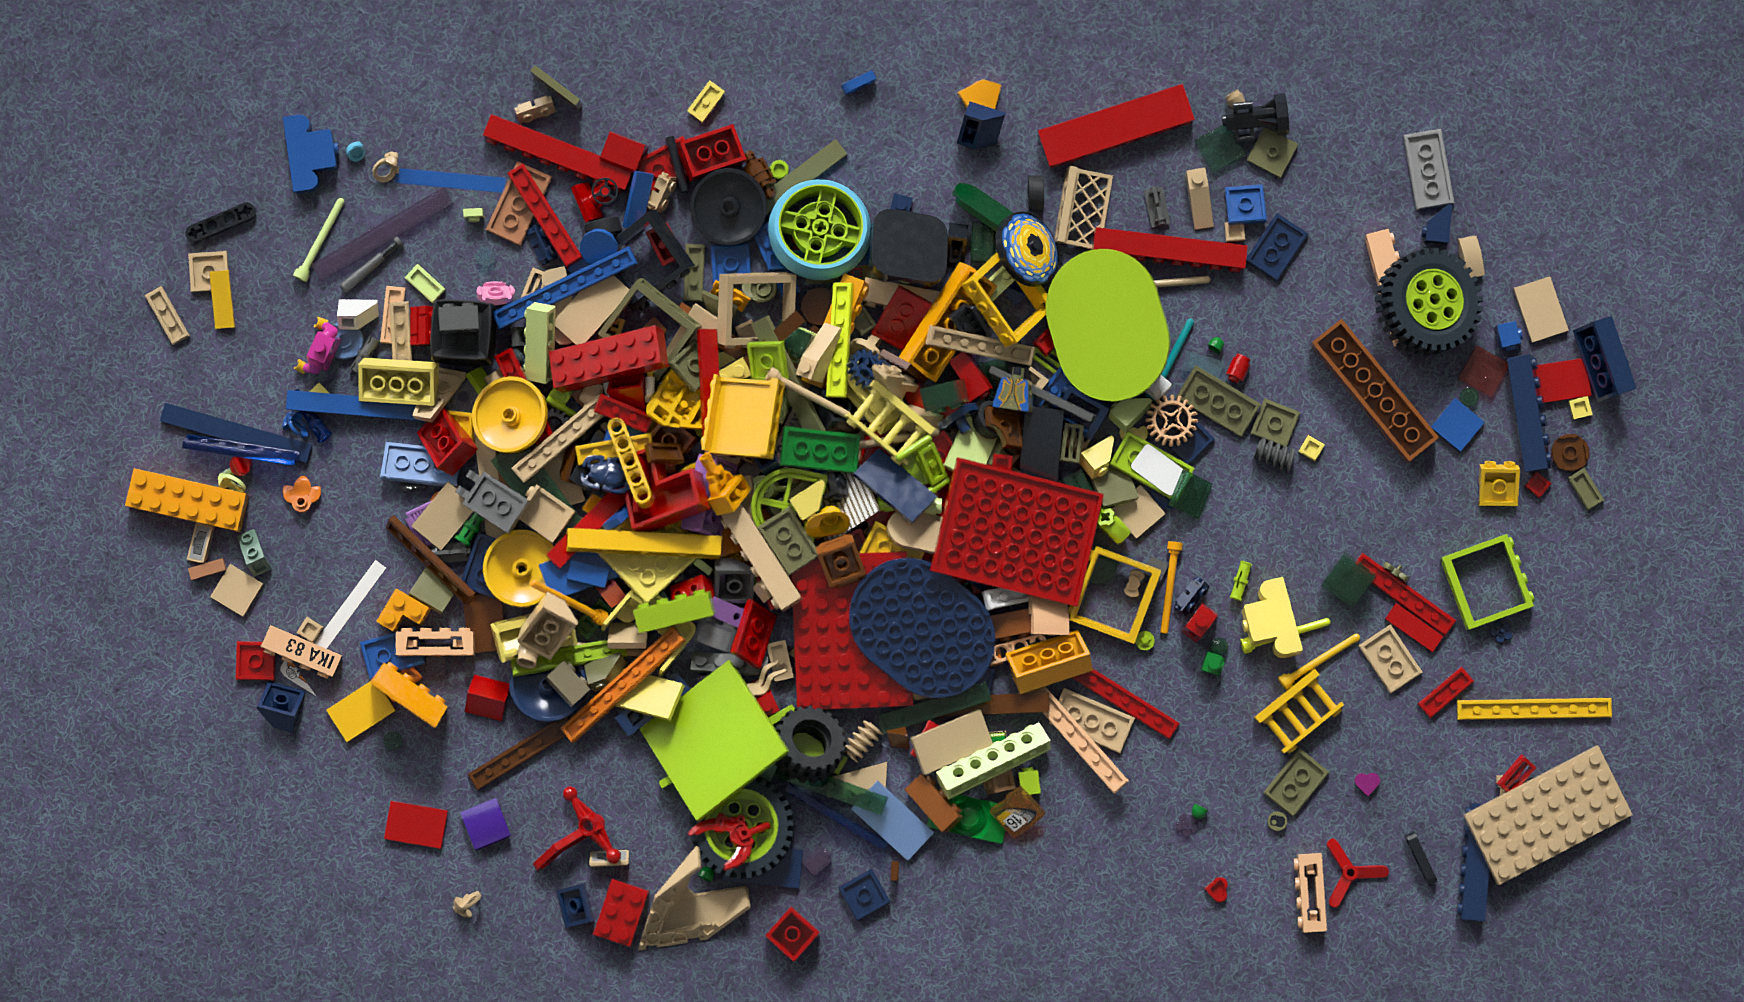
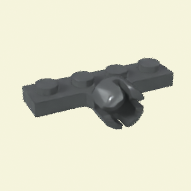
[690,652,768,677]

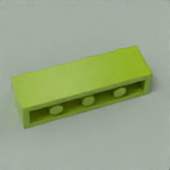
[633,589,716,633]

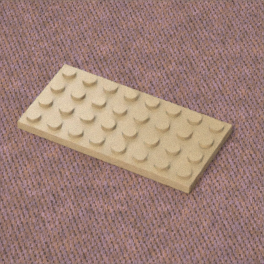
[1463,746,1632,885]

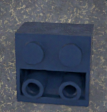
[956,101,1006,149]

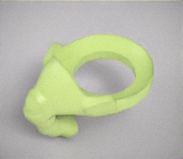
[218,468,246,492]

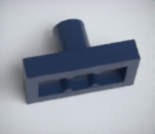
[937,403,979,435]

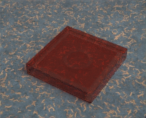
[1458,345,1508,397]

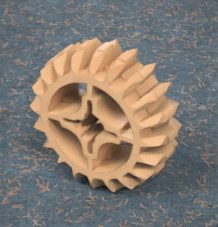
[1145,395,1198,447]

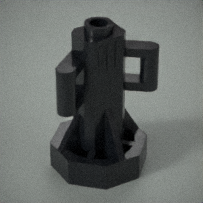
[1222,93,1289,143]

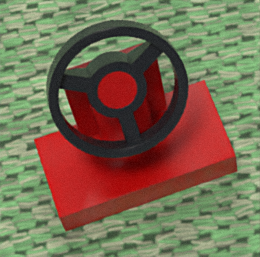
[571,178,619,223]

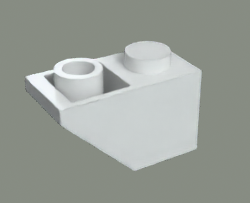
[337,300,379,330]

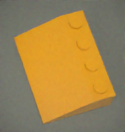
[370,662,447,727]

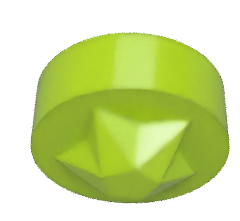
[1135,631,1155,651]

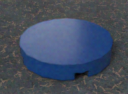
[580,229,618,264]

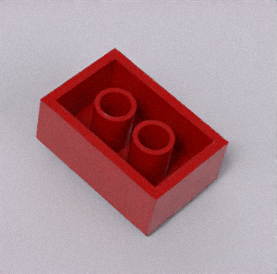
[677,124,746,182]
[593,879,649,946]

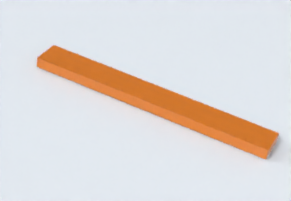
[560,626,686,743]

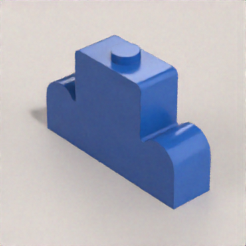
[283,115,339,194]

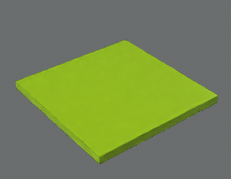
[640,660,789,821]

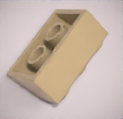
[517,592,578,660]

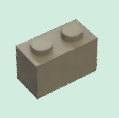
[545,661,590,707]

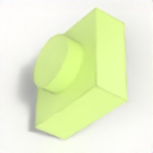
[463,208,484,222]

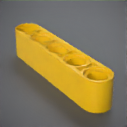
[608,418,654,508]

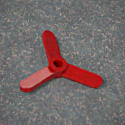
[1326,839,1389,908]

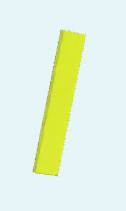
[826,283,854,398]

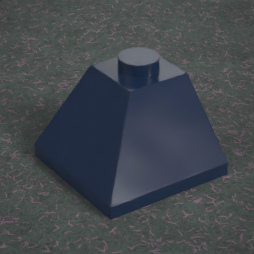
[257,681,305,733]

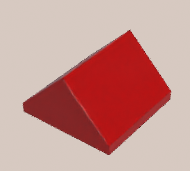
[599,132,648,173]
[464,675,510,721]

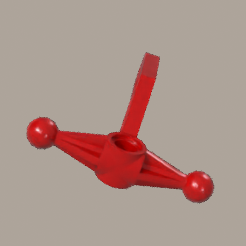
[533,786,621,871]

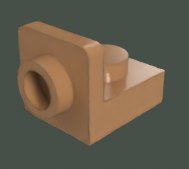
[983,770,1016,795]

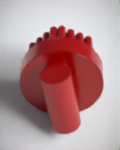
[229,454,253,476]

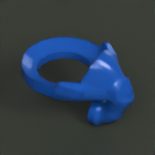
[282,411,308,439]

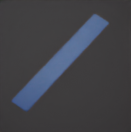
[395,168,506,193]

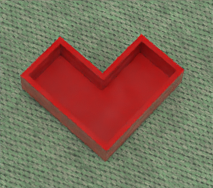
[618,448,710,532]

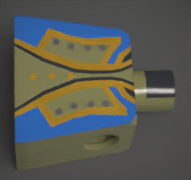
[993,367,1033,413]

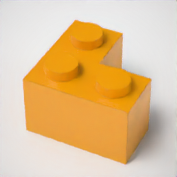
[376,589,431,632]

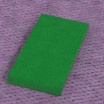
[780,426,861,473]

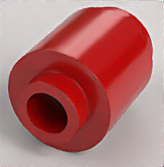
[1226,354,1251,384]

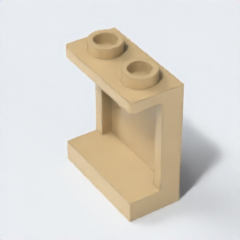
[520,485,576,543]

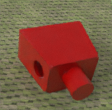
[1181,602,1218,643]

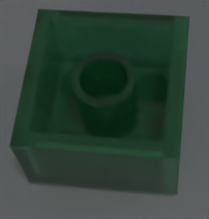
[919,379,970,414]
[1321,551,1376,608]

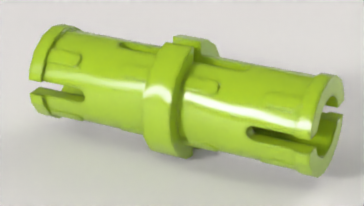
[1230,561,1252,601]

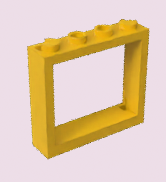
[962,252,1047,347]
[1068,546,1161,644]

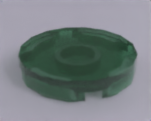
[1087,546,1117,584]

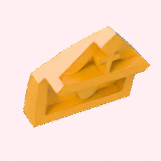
[957,79,1001,109]

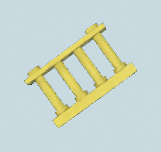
[845,380,935,465]

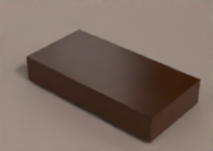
[644,443,684,464]

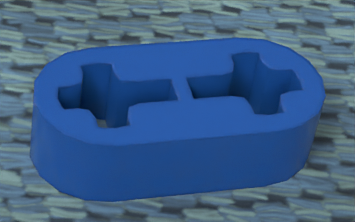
[841,70,877,95]

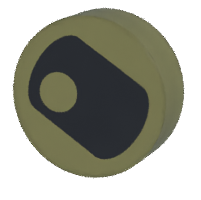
[1267,811,1287,831]

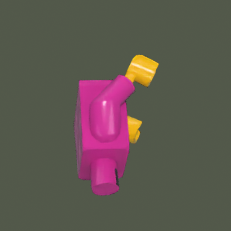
[294,317,342,374]

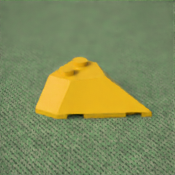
[646,369,702,430]

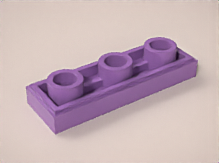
[711,597,744,628]

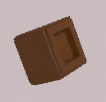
[887,727,910,749]

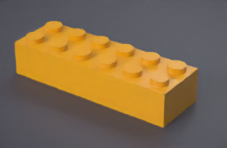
[899,262,997,383]
[125,468,249,532]

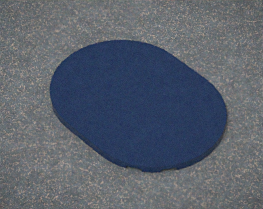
[849,558,995,698]

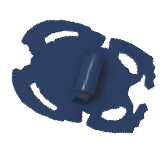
[580,455,632,494]

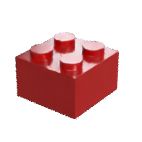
[765,906,820,961]

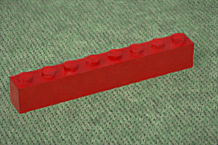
[483,114,633,193]
[1092,227,1248,273]

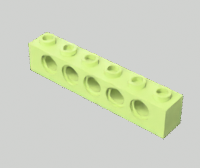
[937,723,1051,799]

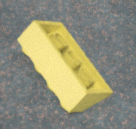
[358,358,439,406]

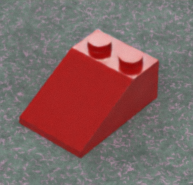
[417,407,478,476]

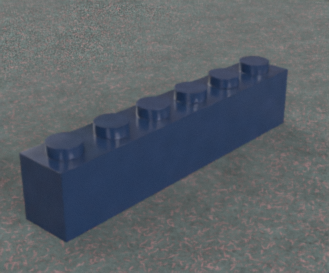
[1507,354,1553,472]
[1456,803,1489,921]

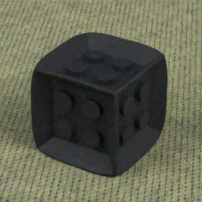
[430,299,497,366]

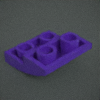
[460,798,511,851]

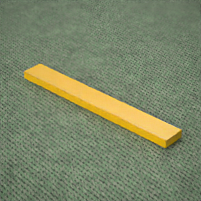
[1457,698,1612,720]

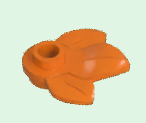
[283,476,321,513]

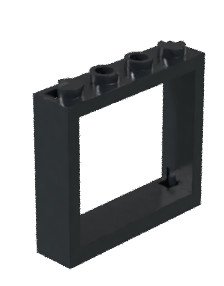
[614,209,695,311]

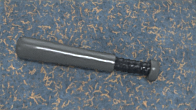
[340,237,404,293]

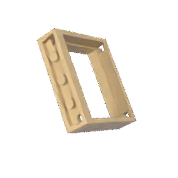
[717,272,796,349]

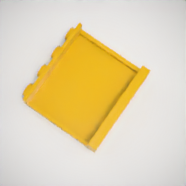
[701,374,785,459]

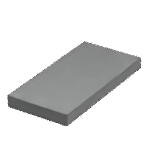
[1403,129,1454,210]

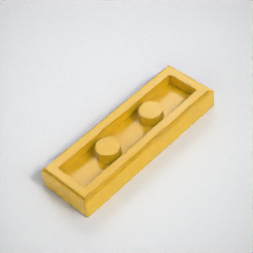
[209,270,235,329]

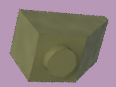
[584,652,627,692]

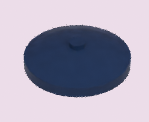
[509,665,587,723]

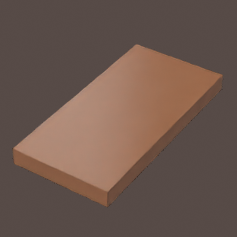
[486,161,552,246]

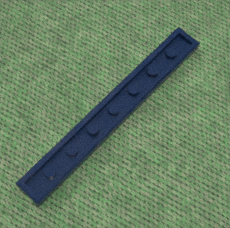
[160,403,313,463]

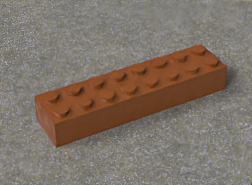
[1310,318,1439,464]

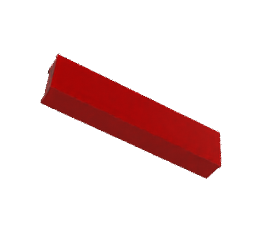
[1038,84,1195,169]

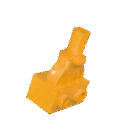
[699,452,751,515]

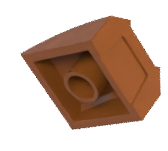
[816,535,866,588]

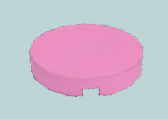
[477,281,515,305]

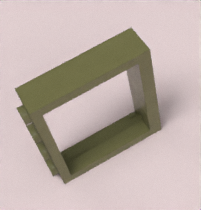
[598,278,702,381]

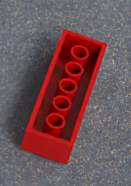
[549,325,669,393]

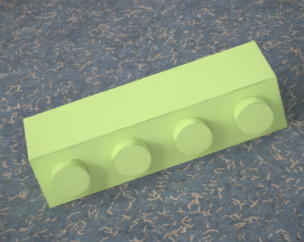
[523,302,556,384]

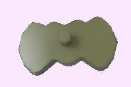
[1383,562,1409,583]

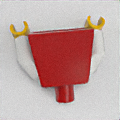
[603,371,655,411]

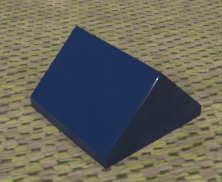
[556,883,595,928]

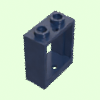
[1053,383,1112,440]

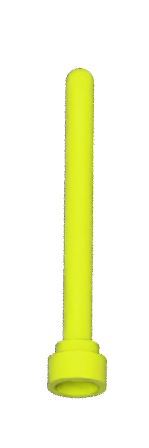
[1240,618,1331,654]

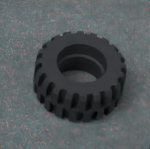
[774,706,847,783]

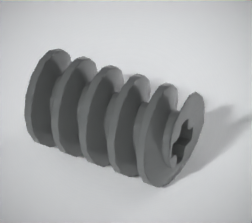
[1253,437,1295,473]

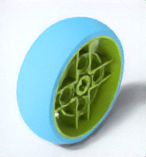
[768,180,871,280]

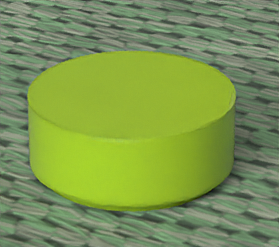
[770,160,789,180]

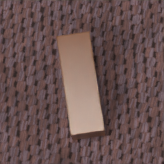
[188,558,227,581]

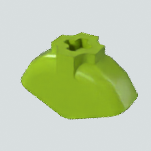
[1097,507,1130,543]

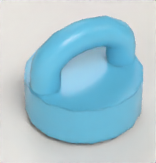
[346,141,366,162]

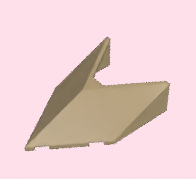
[638,846,750,950]

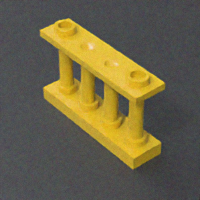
[1254,669,1344,754]

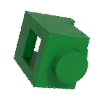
[1200,652,1225,677]

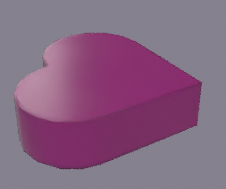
[1354,773,1380,796]

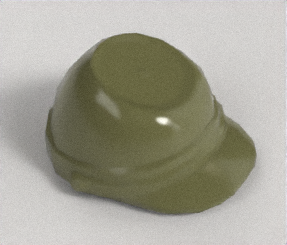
[742,272,778,304]

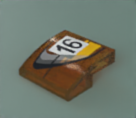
[990,786,1046,838]

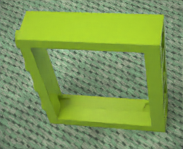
[1440,534,1535,630]

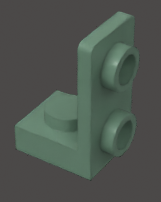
[237,529,272,577]

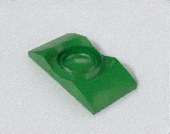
[927,795,1011,844]

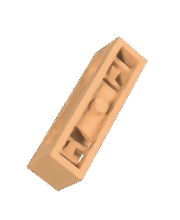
[396,628,475,656]
[1294,853,1327,932]

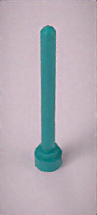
[1144,319,1194,403]

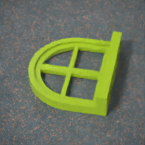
[751,468,828,542]

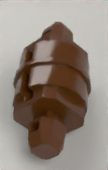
[743,150,776,200]

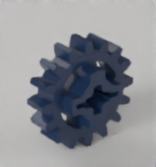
[846,349,884,391]

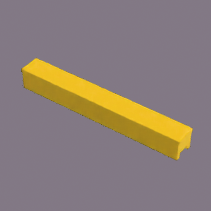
[566,528,722,559]

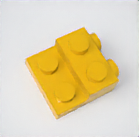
[1479,461,1520,506]

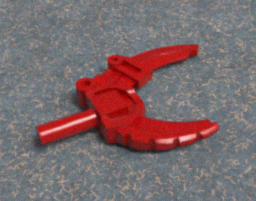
[688,813,771,870]

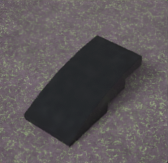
[1019,406,1064,482]

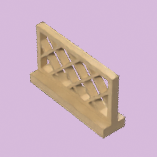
[1054,166,1113,249]

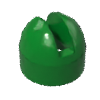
[1207,337,1224,353]
[1191,803,1208,819]
[698,866,715,882]

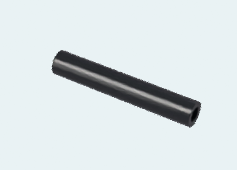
[665,136,690,193]

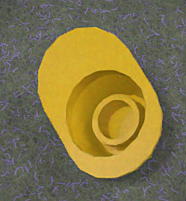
[805,506,850,537]

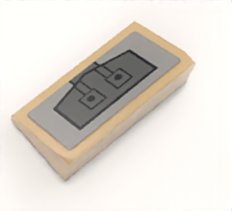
[187,522,215,564]
[589,850,629,867]

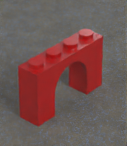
[904,352,993,419]

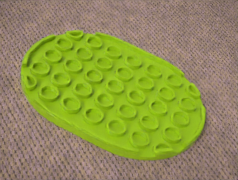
[1046,249,1171,401]

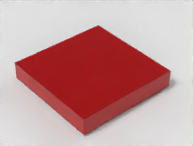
[236,641,276,681]

